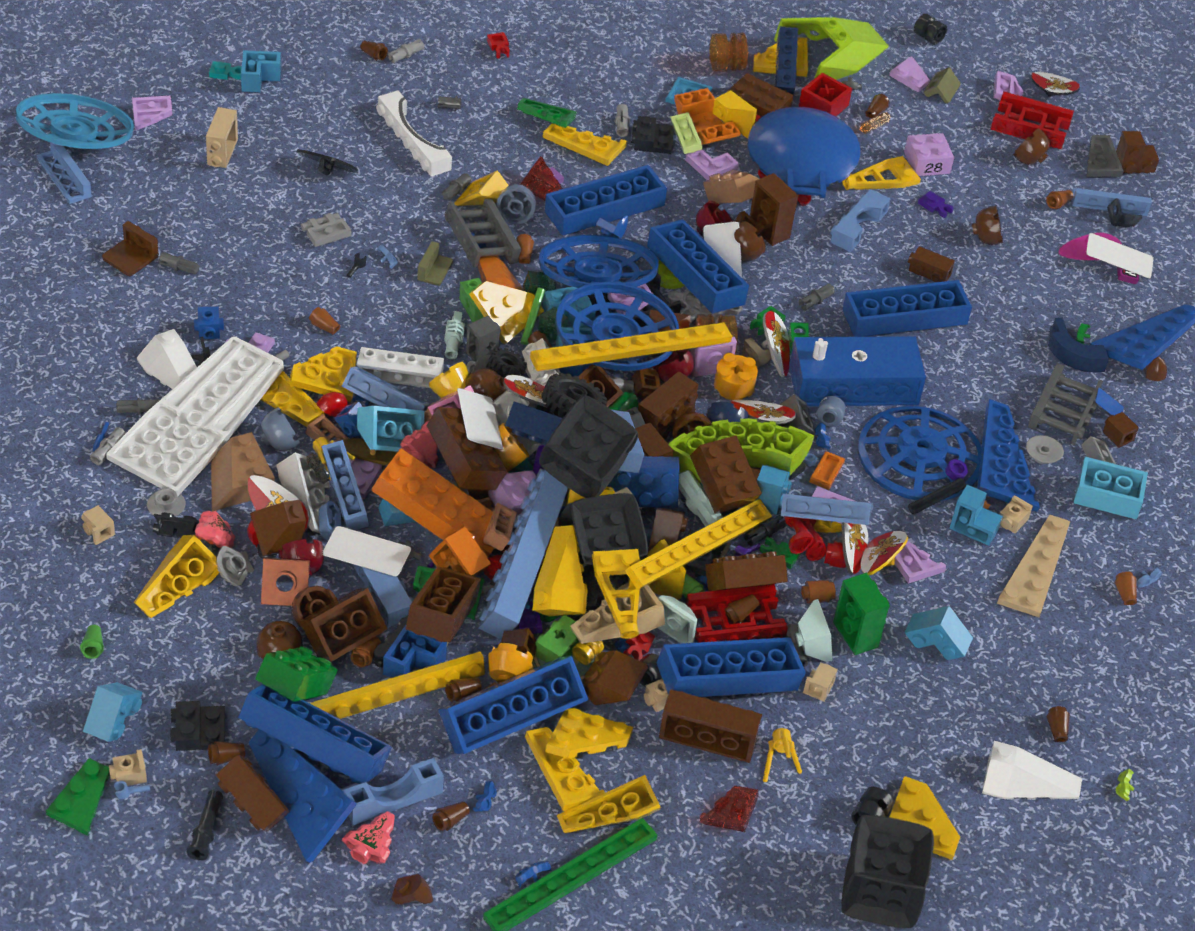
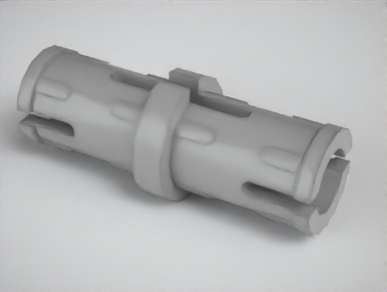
[388,39,424,64]
[615,104,630,137]
[90,427,126,465]

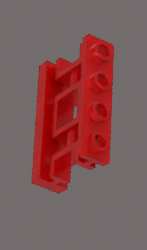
[990,91,1074,150]
[686,584,788,643]

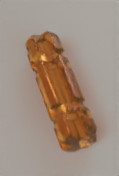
[860,112,891,134]

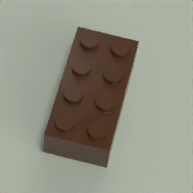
[426,407,507,490]
[406,566,481,643]
[659,689,762,763]

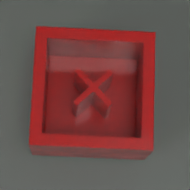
[798,73,852,116]

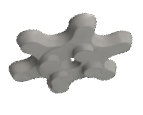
[668,287,742,324]

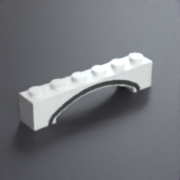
[376,91,452,176]

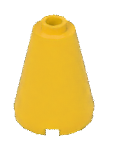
[429,361,470,398]

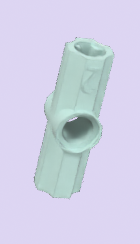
[679,470,724,527]

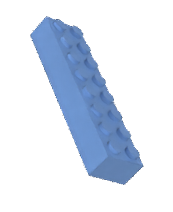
[478,469,568,639]

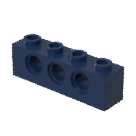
[775,26,798,96]

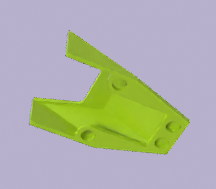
[774,17,889,80]

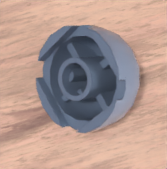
[497,184,536,224]
[260,407,300,451]

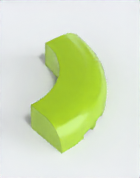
[669,419,814,483]

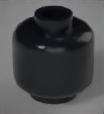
[639,653,662,687]

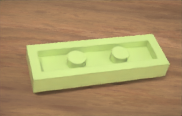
[671,112,703,154]

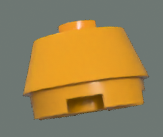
[488,643,533,682]

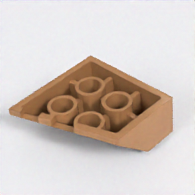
[703,169,758,203]
[211,432,275,512]

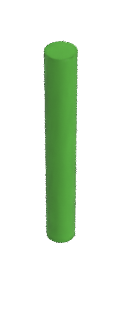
[520,288,545,345]

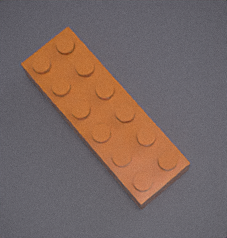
[371,448,494,557]

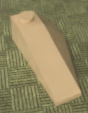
[571,583,665,644]

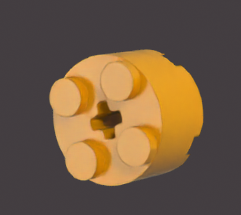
[714,353,758,400]
[495,422,529,473]

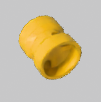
[572,640,604,665]

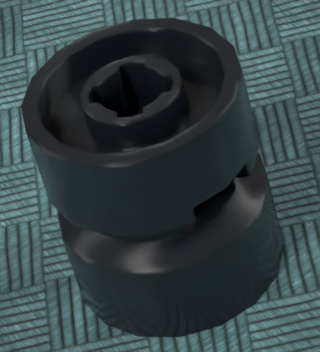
[914,13,947,45]
[851,786,894,825]

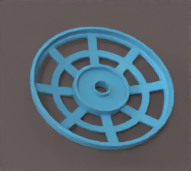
[15,93,134,149]

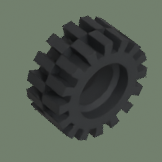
[486,348,527,379]

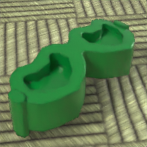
[1076,323,1090,344]

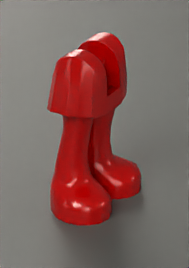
[784,516,826,561]

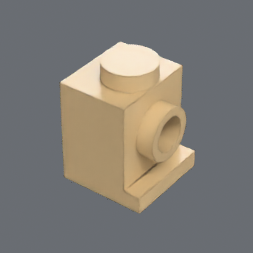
[999,495,1033,533]
[81,505,115,545]
[803,662,838,701]
[644,679,668,712]
[109,749,147,786]

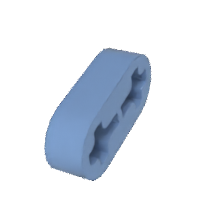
[319,501,341,540]

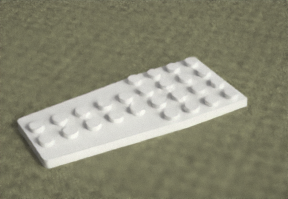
[106,337,284,497]

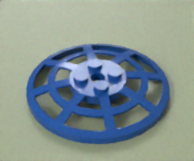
[539,235,659,288]
[555,282,679,371]
[858,406,982,501]

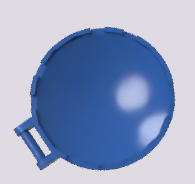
[748,107,860,198]

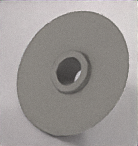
[1026,435,1064,464]
[147,488,186,516]

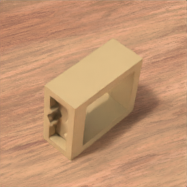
[206,107,238,168]

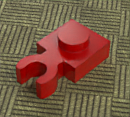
[487,32,510,59]
[623,631,655,661]

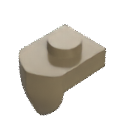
[742,337,772,368]

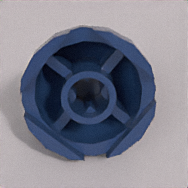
[706,402,749,423]

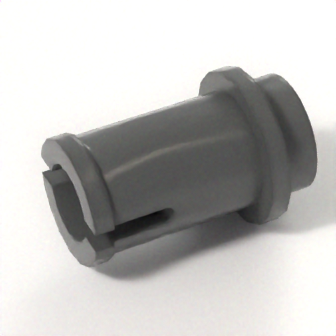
[438,96,461,111]

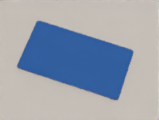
[1095,388,1124,415]

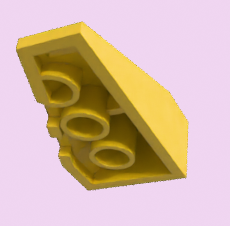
[532,525,588,616]
[134,535,219,618]
[556,775,661,833]

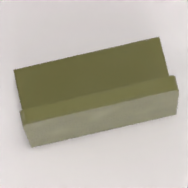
[923,67,961,103]
[417,241,453,286]

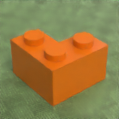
[429,527,491,577]

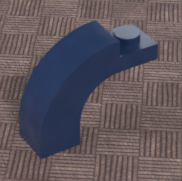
[1048,318,1109,373]

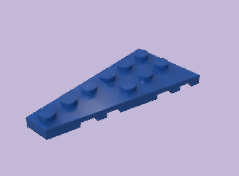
[1089,304,1195,370]
[977,399,1040,512]
[249,729,357,863]

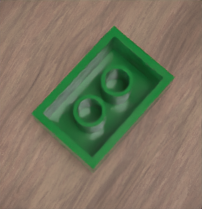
[833,573,889,655]
[255,647,338,702]

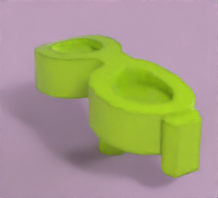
[1115,768,1134,801]

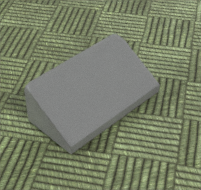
[1081,436,1116,464]

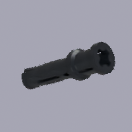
[186,790,223,861]

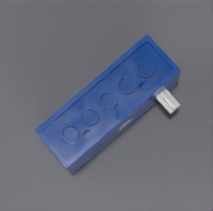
[789,336,926,406]

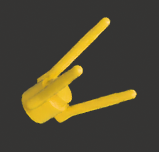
[312,437,355,480]
[763,728,802,782]

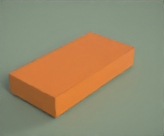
[809,451,845,490]

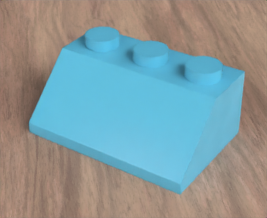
[357,406,424,452]

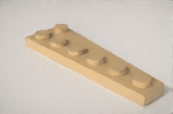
[997,515,1070,617]

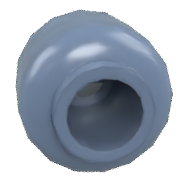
[817,396,846,427]

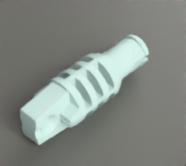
[444,311,465,359]

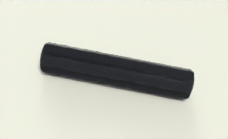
[908,478,966,514]

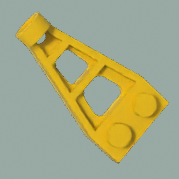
[842,156,921,190]
[592,549,640,639]

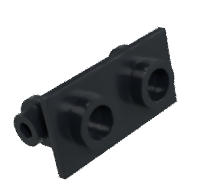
[153,512,199,538]

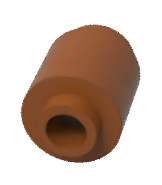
[801,580,836,604]

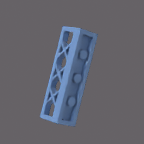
[37,142,92,204]
[1072,188,1152,216]
[342,366,430,411]
[781,494,873,525]

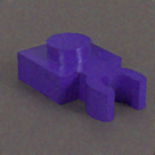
[918,191,954,218]
[517,602,543,634]

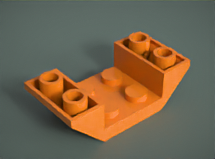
[674,88,740,145]

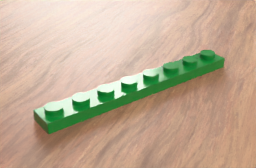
[483,818,657,931]

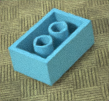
[1074,457,1148,520]

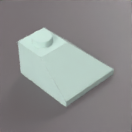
[658,595,697,644]
[795,599,832,662]

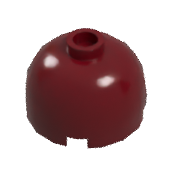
[696,201,733,237]
[652,349,694,382]
[278,539,324,578]

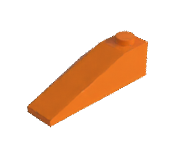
[478,255,525,291]

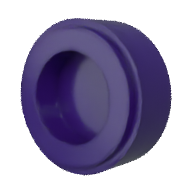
[945,459,968,481]

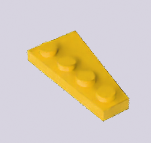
[543,123,627,166]
[260,371,325,427]
[525,727,606,811]

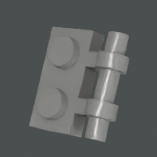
[301,213,351,247]

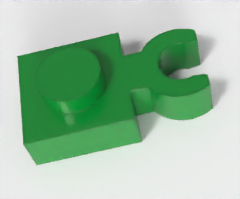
[750,306,786,336]
[759,537,801,569]

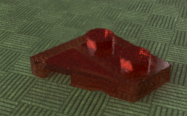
[520,156,562,201]
[699,786,759,832]

